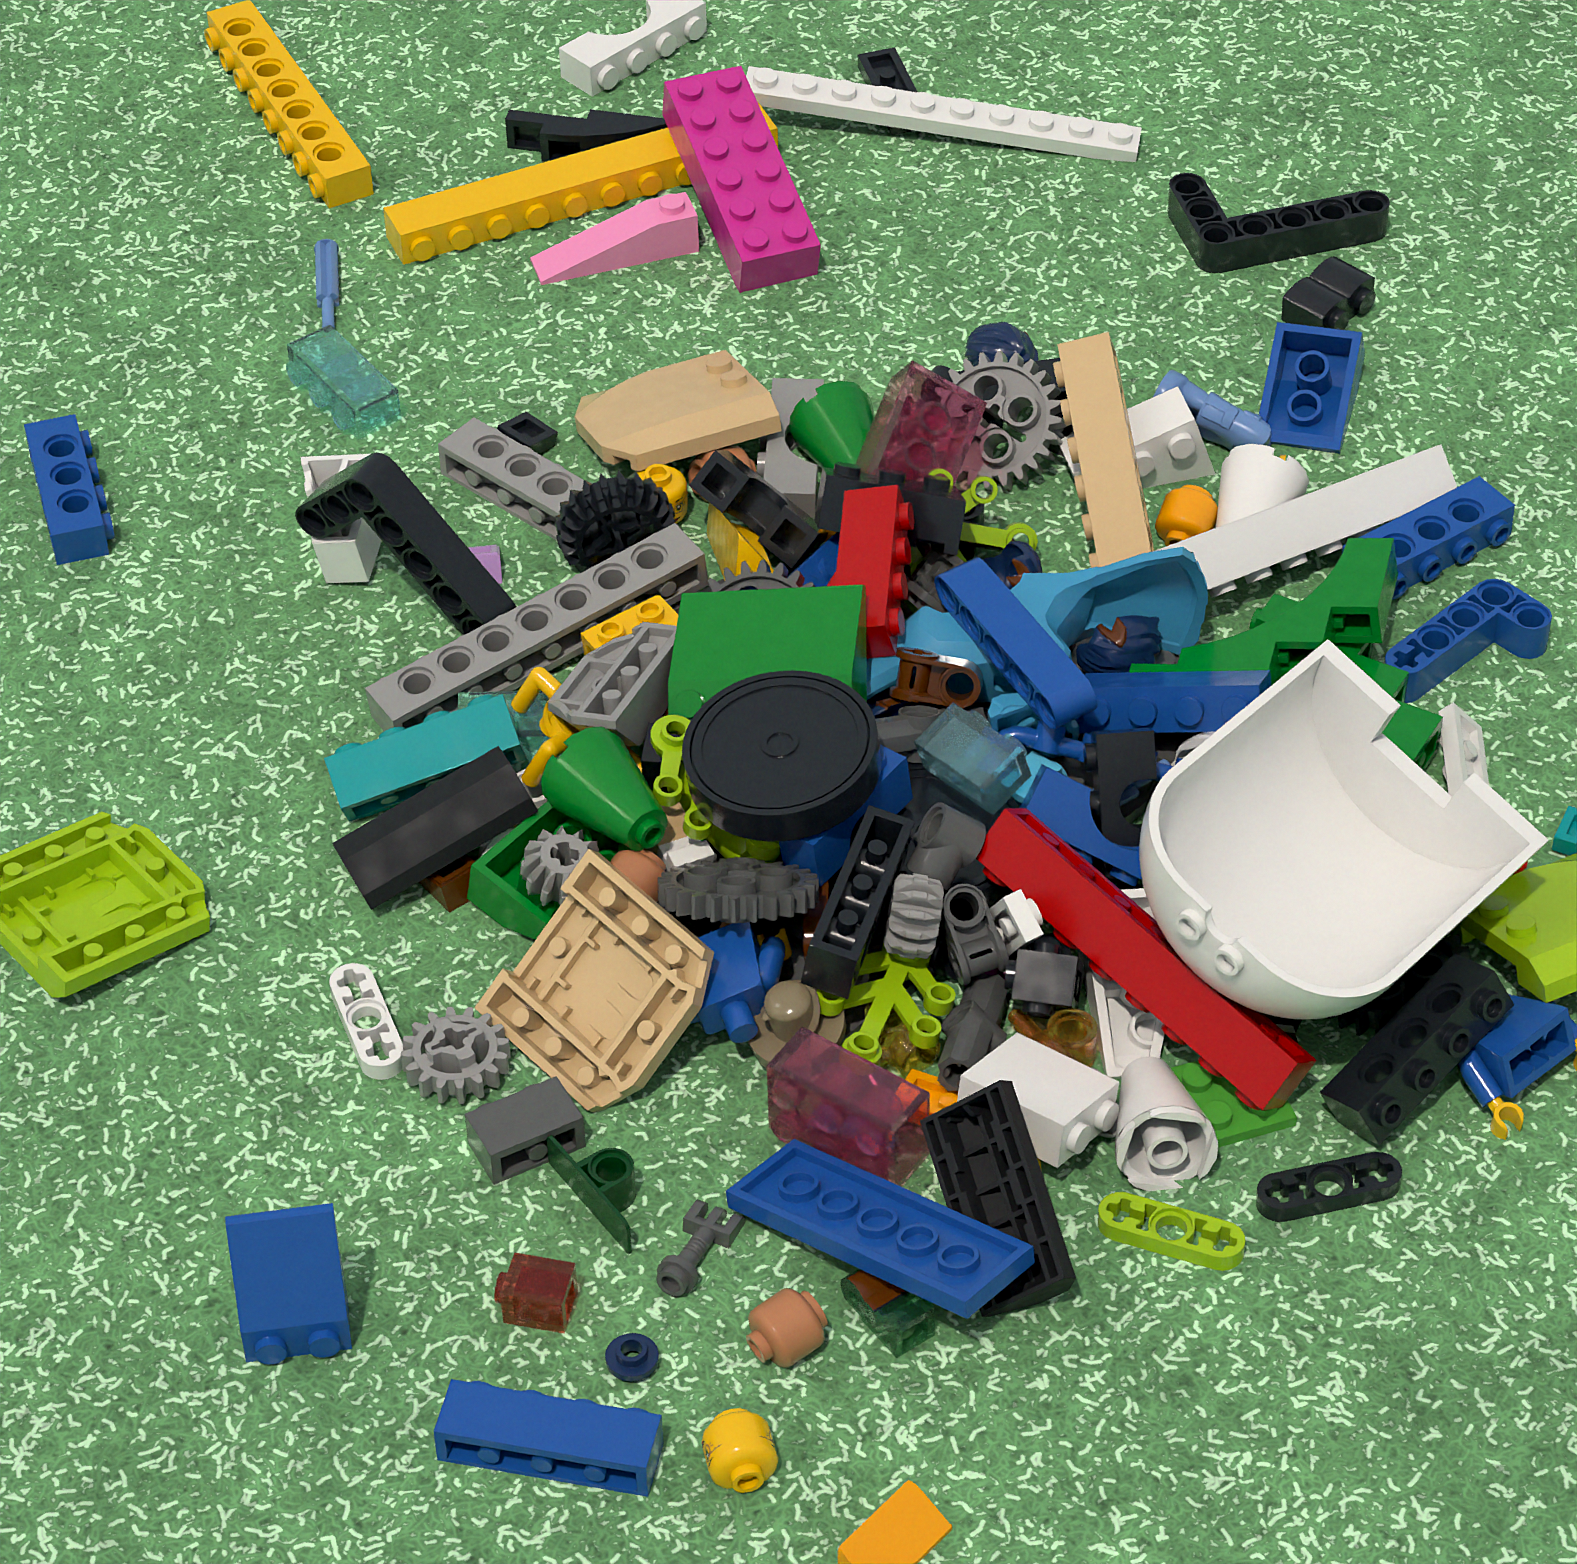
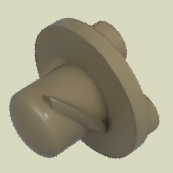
[748,980,846,1072]

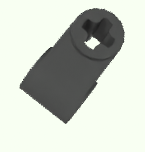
[939,884,1009,985]

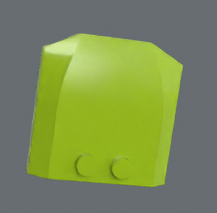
[0,811,210,998]
[1448,853,1577,1003]

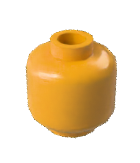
[1155,485,1218,546]

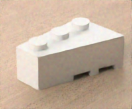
[1059,386,1215,488]
[301,453,384,583]

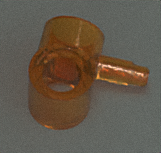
[1008,1009,1097,1067]

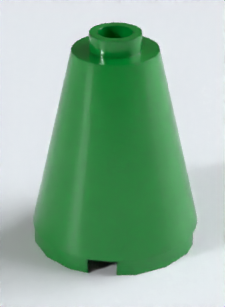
[789,381,886,475]
[541,726,668,851]

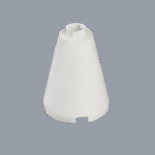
[1216,444,1309,528]
[1115,1057,1218,1191]

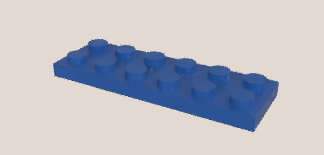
[726,1139,1035,1319]

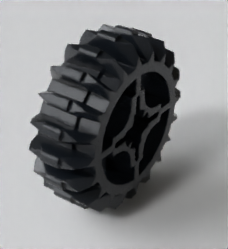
[555,470,675,573]

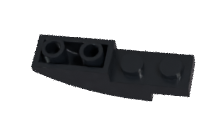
[505,109,668,162]

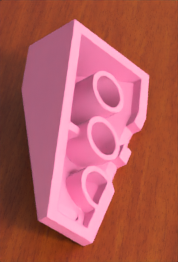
[530,192,699,285]

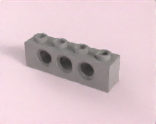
[438,418,591,541]

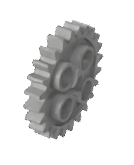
[925,350,1066,492]

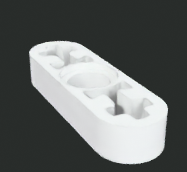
[329,963,404,1080]

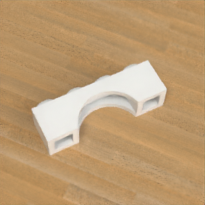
[559,0,707,97]

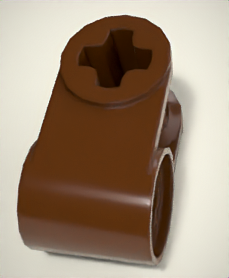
[889,647,983,708]

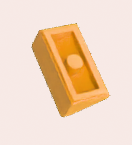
[838,1480,952,1564]

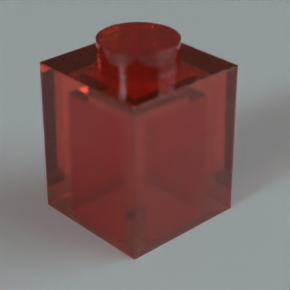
[494,1252,578,1333]

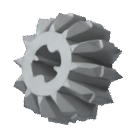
[520,825,599,907]
[883,873,944,959]

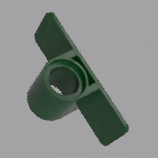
[547,1135,636,1255]

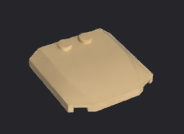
[574,350,782,471]
[474,849,714,1113]

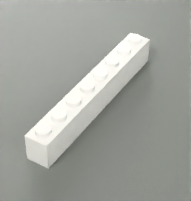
[1153,444,1457,598]

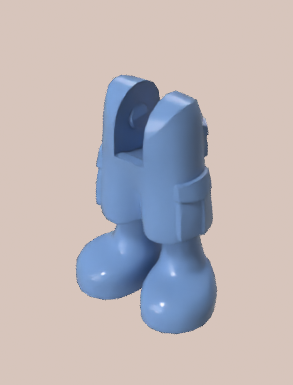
[1153,370,1272,450]

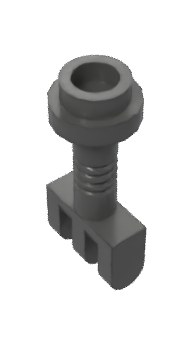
[656,1199,745,1297]

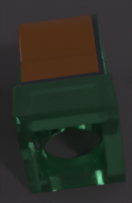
[840,1269,935,1358]

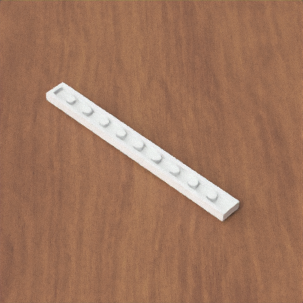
[746,66,1142,162]

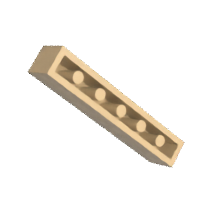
[1053,332,1155,568]

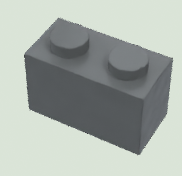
[465,1076,586,1185]

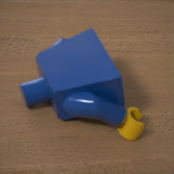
[691,922,792,1043]
[1457,994,1577,1140]

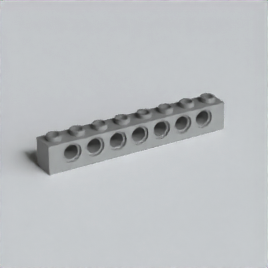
[365,523,709,731]

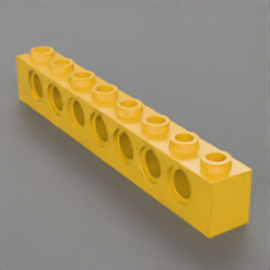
[204,0,374,208]

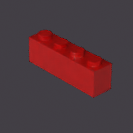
[835,485,914,659]

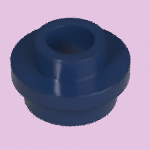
[605,1333,659,1382]

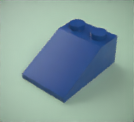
[1259,322,1365,454]
[225,1203,352,1364]

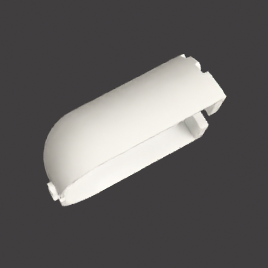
[1139,639,1549,1019]

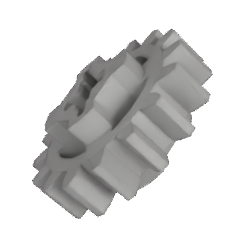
[401,1007,511,1104]

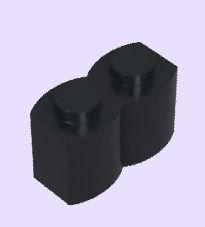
[1281,256,1376,330]

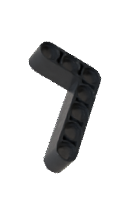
[1167,173,1390,274]
[295,452,517,635]

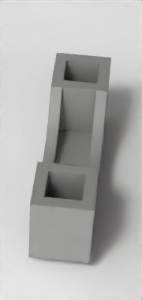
[757,378,824,519]

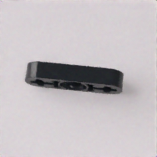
[1256,1152,1402,1222]

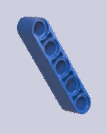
[934,557,1097,730]

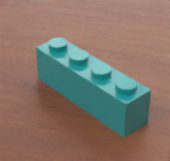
[324,694,527,821]

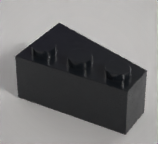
[814,462,966,555]

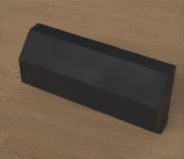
[332,746,538,910]
[920,1080,1076,1317]

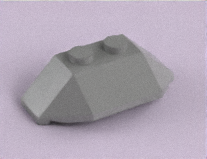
[548,622,677,747]

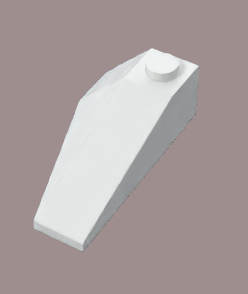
[1077,888,1165,1079]

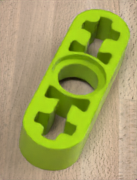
[1098,1192,1245,1271]

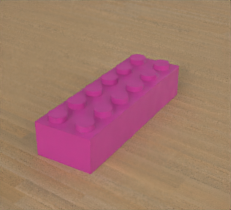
[662,66,821,293]

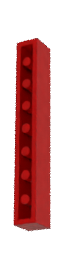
[976,808,1317,1111]

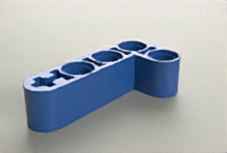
[1384,579,1552,703]

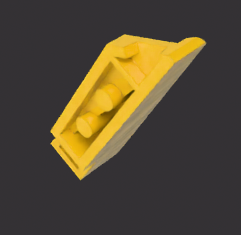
[707,502,774,580]

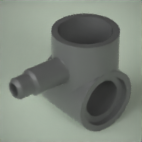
[906,802,986,890]

